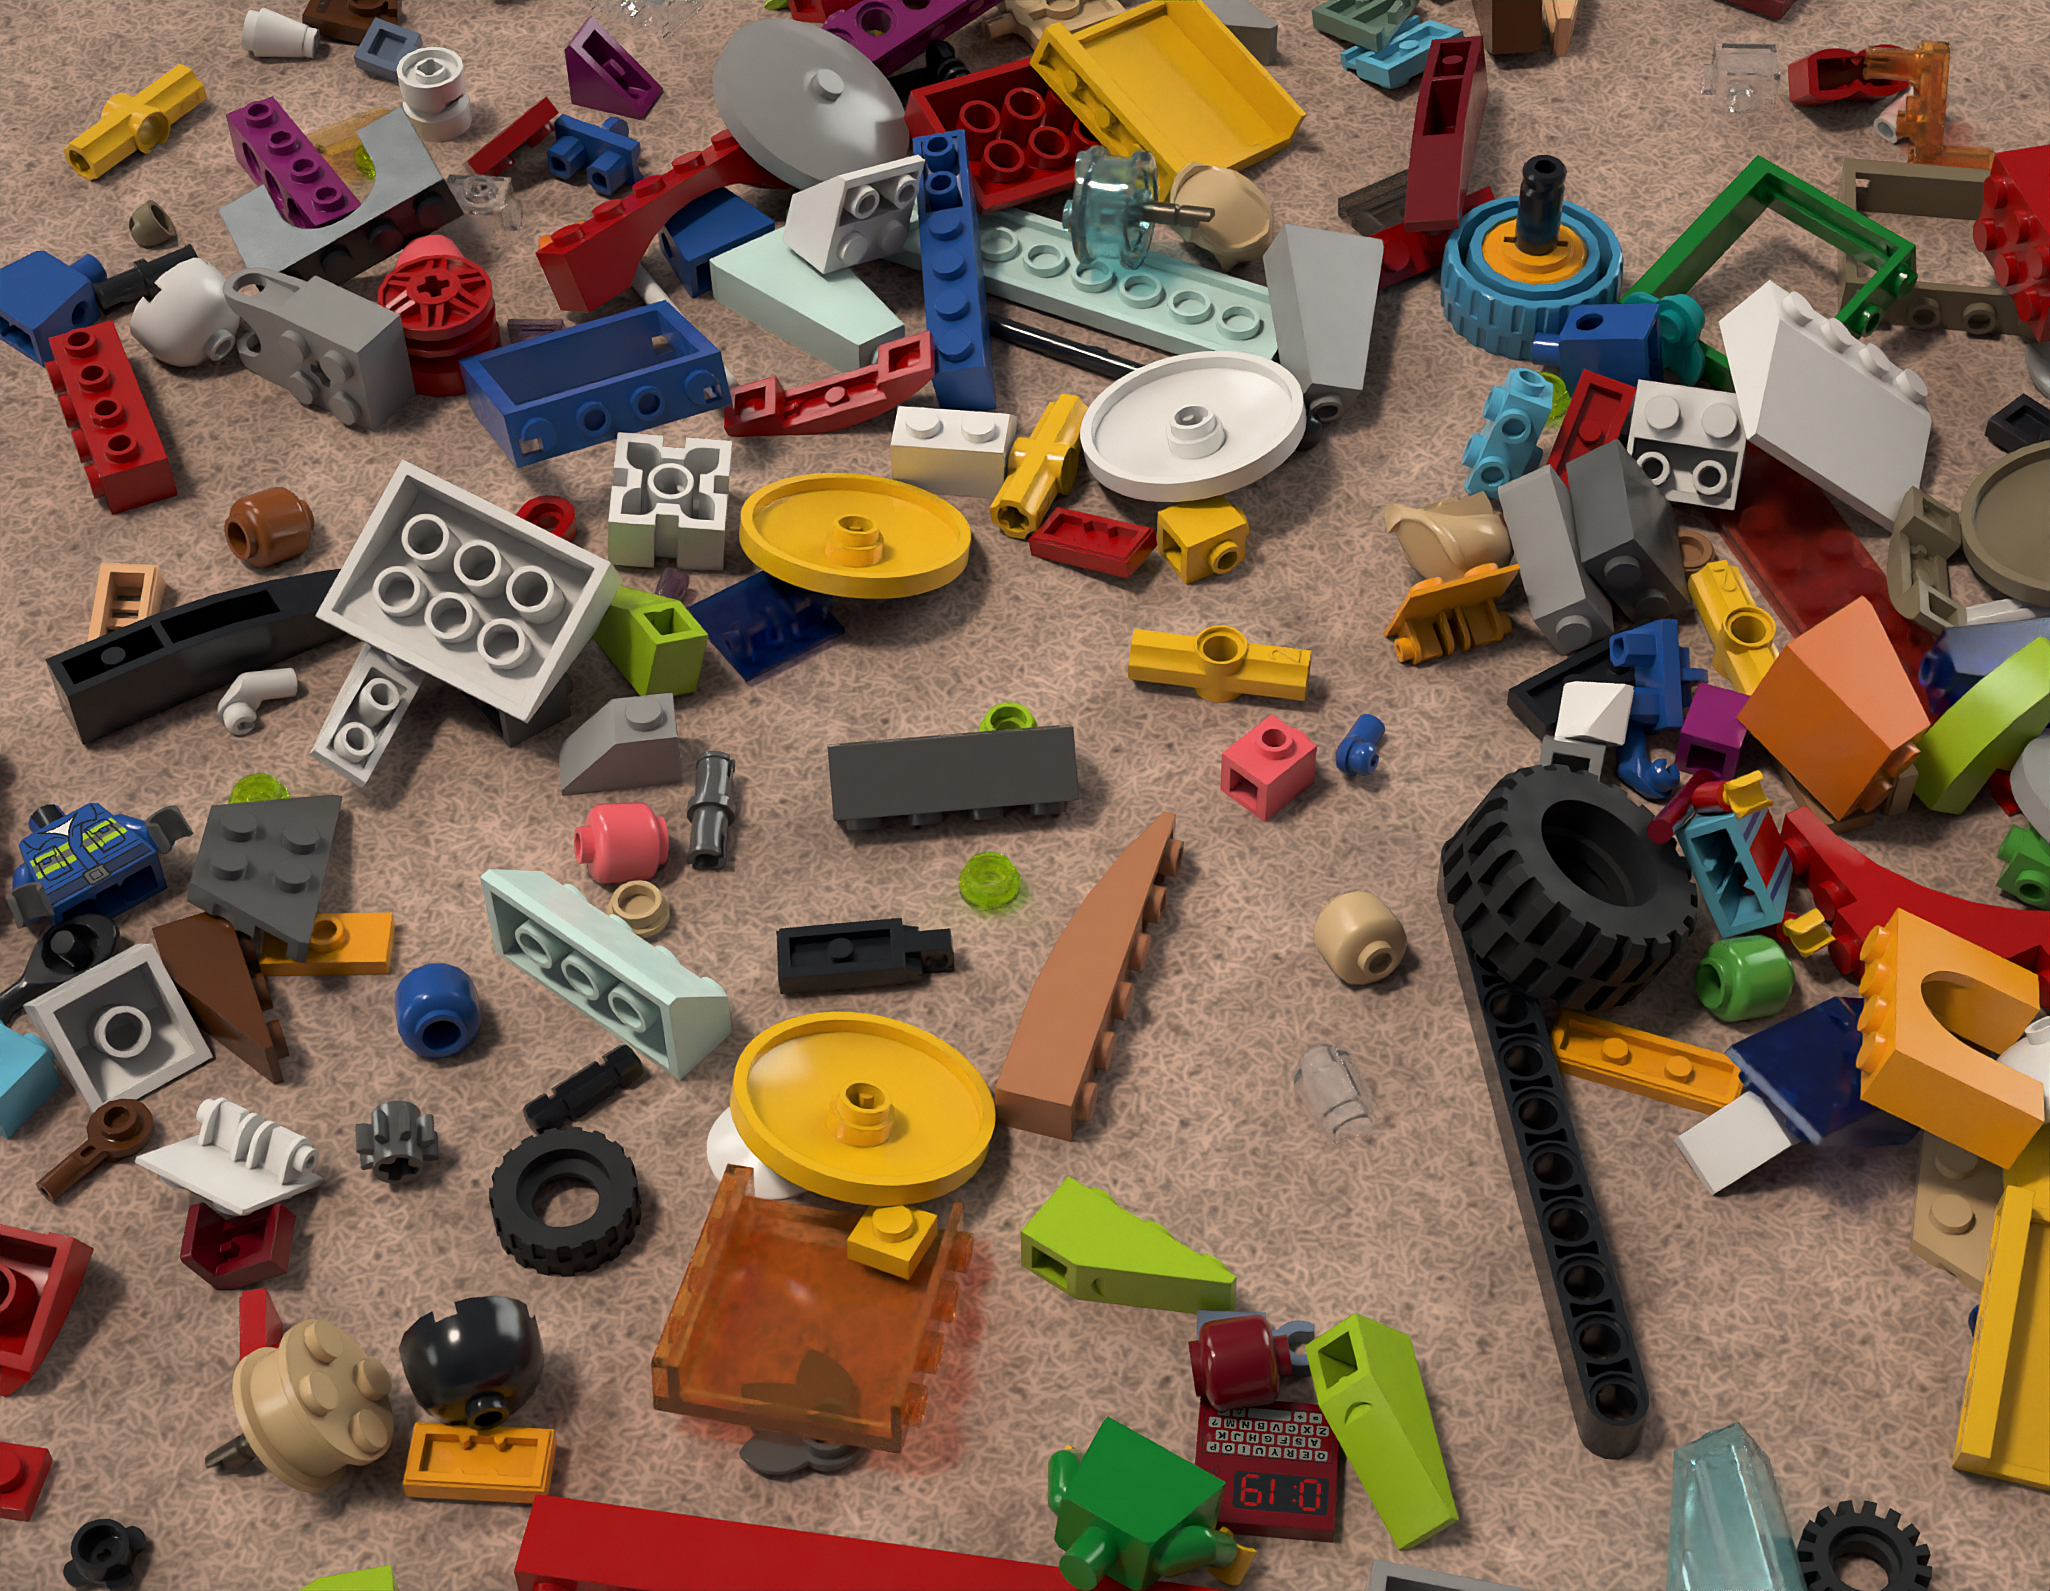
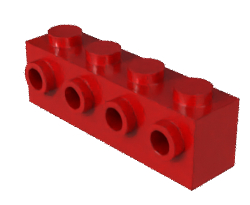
[44,320,178,515]

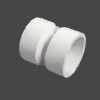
[396,47,472,142]

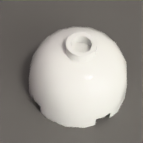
[130,258,240,367]

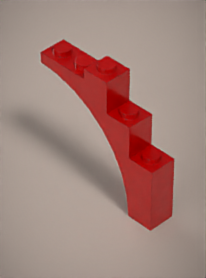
[1780,806,2050,1010]

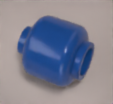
[394,963,481,1058]

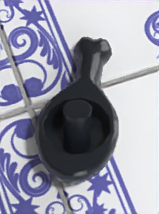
[0,913,121,1026]

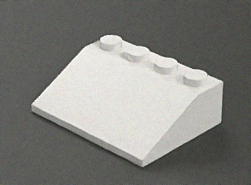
[1719,280,1932,533]
[315,459,623,724]

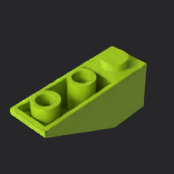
[592,585,708,696]
[1020,1176,1237,1314]
[1305,1312,1459,1551]

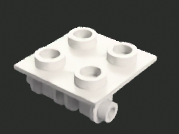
[135,1097,324,1216]

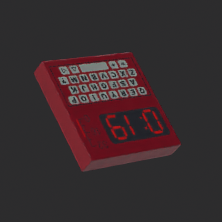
[1195,1396,1339,1543]

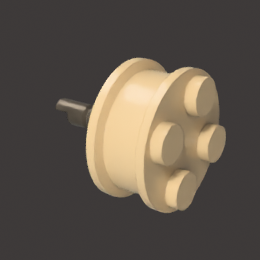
[205,1319,394,1493]

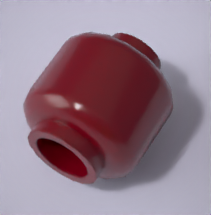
[1188,1314,1293,1411]

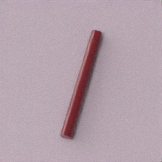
[1647,769,1717,844]

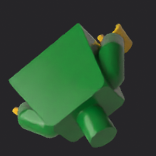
[1048,1417,1258,1591]

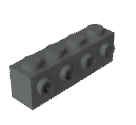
[827,724,1079,830]

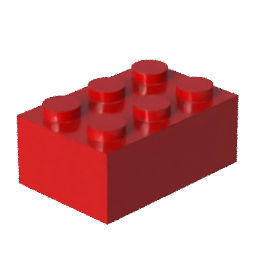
[1973,144,2050,343]

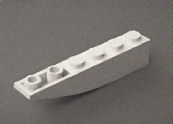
[309,643,427,788]

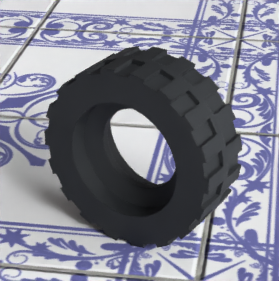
[489,1127,642,1277]

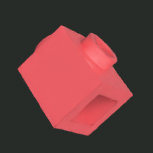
[1220,714,1317,822]

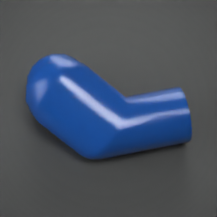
[1616,725,1680,800]

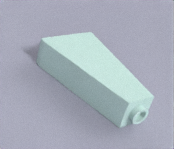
[709,226,905,373]

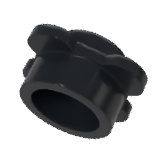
[63,1519,147,1591]

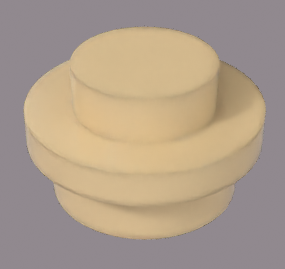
[607,880,670,939]

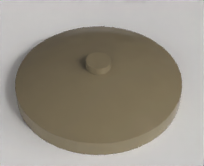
[1960,440,2050,608]

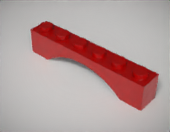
[535,129,792,313]

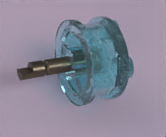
[1062,145,1215,270]

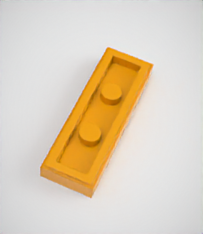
[1549,1008,1750,1115]

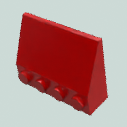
[904,56,1126,216]

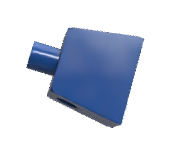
[658,187,775,299]
[0,251,107,367]
[1532,303,1664,398]

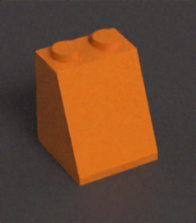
[1736,595,1931,822]

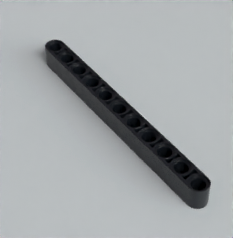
[1437,838,1649,1460]

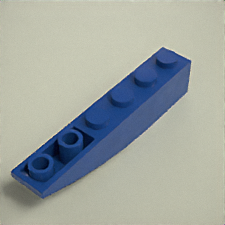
[912,129,997,412]

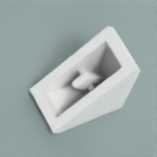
[1674,1075,1817,1195]

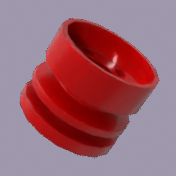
[378,254,502,398]

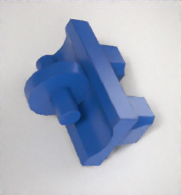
[547,114,644,196]
[1609,619,1709,735]

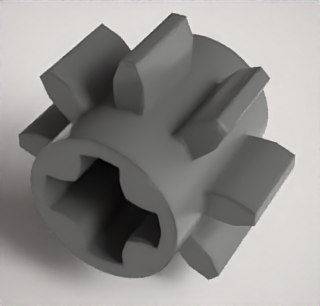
[355,1101,439,1184]

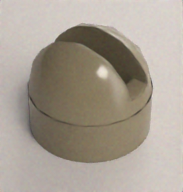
[129,200,176,247]

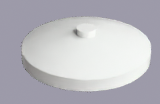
[1080,351,1307,502]

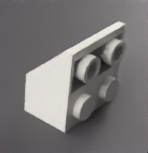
[782,155,925,274]
[1627,379,1748,510]

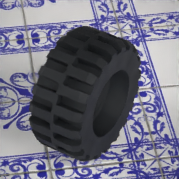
[1443,764,1698,1011]

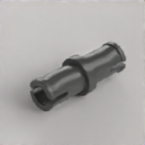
[687,751,736,870]

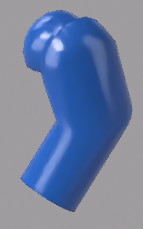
[1335,714,1385,776]

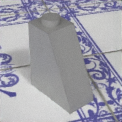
[1498,464,1614,656]

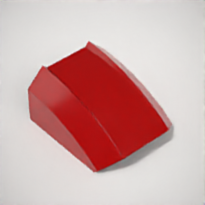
[0,1224,94,1397]

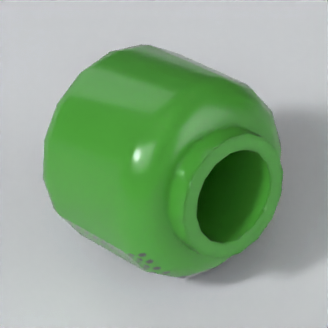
[1694,935,1795,1022]

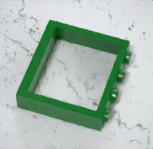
[1618,155,1918,393]

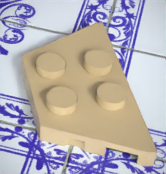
[1909,1130,2004,1296]

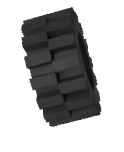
[1791,1500,1932,1591]

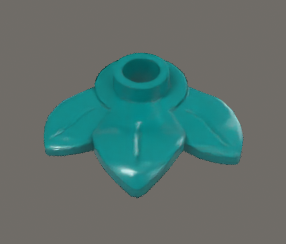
[1622,291,1706,387]

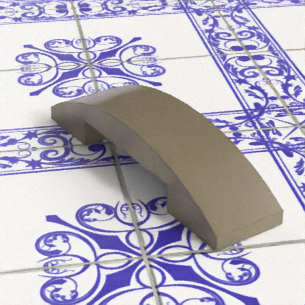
[1887,486,1969,649]

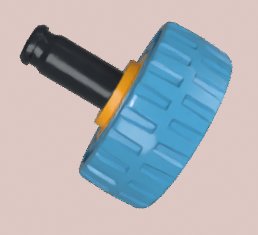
[1440,155,1624,361]

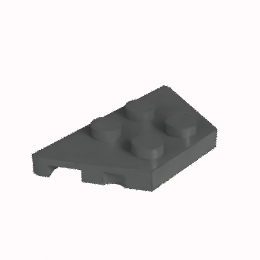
[187,794,343,963]

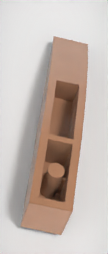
[995,811,1184,1142]

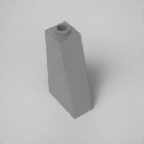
[1263,223,1384,422]

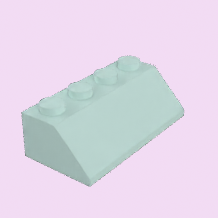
[480,869,732,1081]

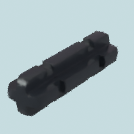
[523,1044,643,1136]

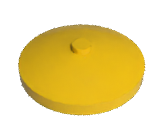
[739,473,971,599]
[730,1011,996,1206]

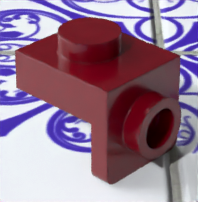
[180,1202,296,1290]

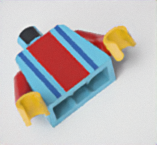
[1675,770,1835,958]

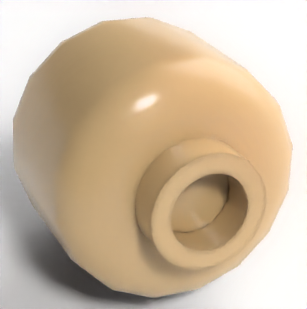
[1313,891,1407,985]

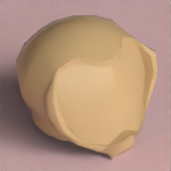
[1169,162,1275,274]
[1384,491,1514,583]

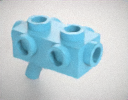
[1461,368,1553,500]

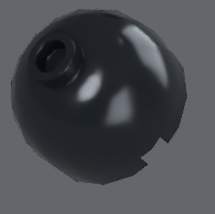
[399,1296,544,1430]

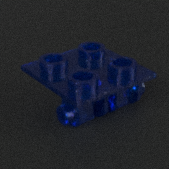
[686,570,845,682]

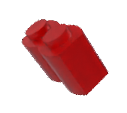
[1787,44,1909,106]

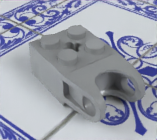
[223,267,416,432]

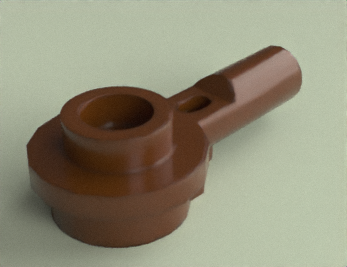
[36,1098,155,1203]

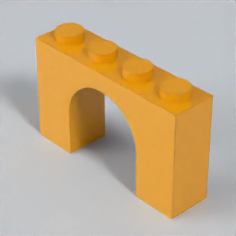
[1856,907,2045,1170]

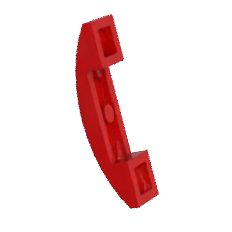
[724,330,935,437]

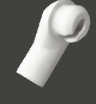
[218,668,297,735]

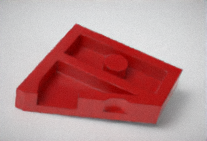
[462,96,560,181]

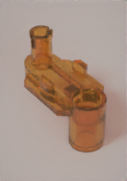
[1863,40,1995,170]

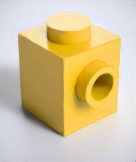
[1157,494,1250,585]

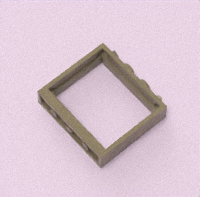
[1837,158,2036,339]

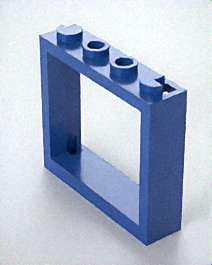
[458,300,732,468]

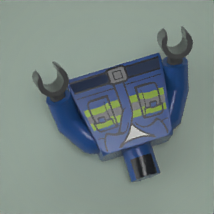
[6,803,194,929]

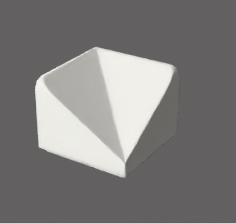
[1555,681,1634,748]

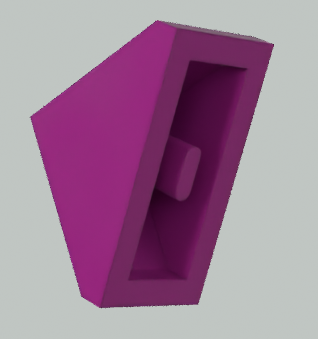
[564,16,663,120]

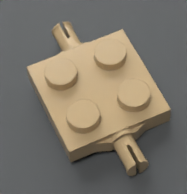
[981,0,1127,51]

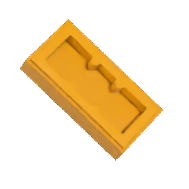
[259,912,395,976]
[402,1422,557,1503]

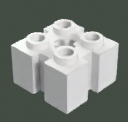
[608,432,732,570]

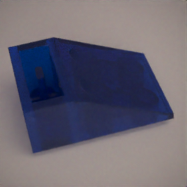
[1724,996,1922,1146]

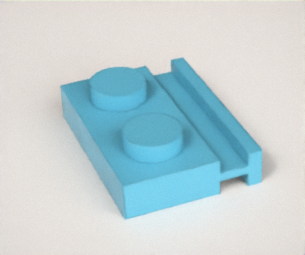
[1340,15,1464,89]

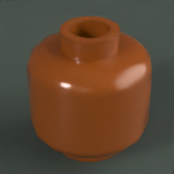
[224,487,314,568]

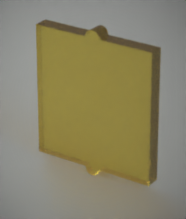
[305,106,395,157]

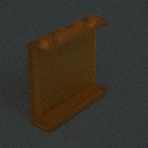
[651,1163,974,1454]

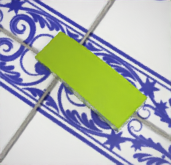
[1913,636,2050,815]

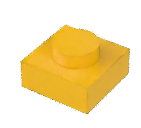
[847,1205,938,1280]

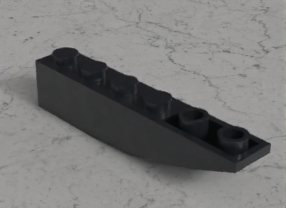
[45,569,348,745]

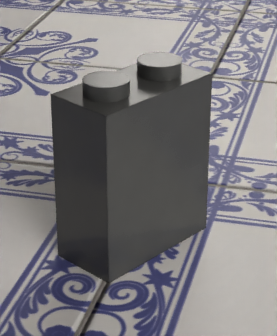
[1566,439,1690,624]

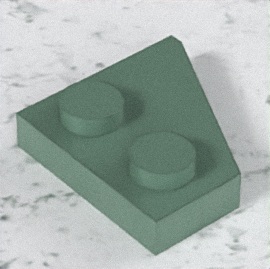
[1311,0,1420,53]

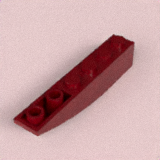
[1404,36,1488,236]

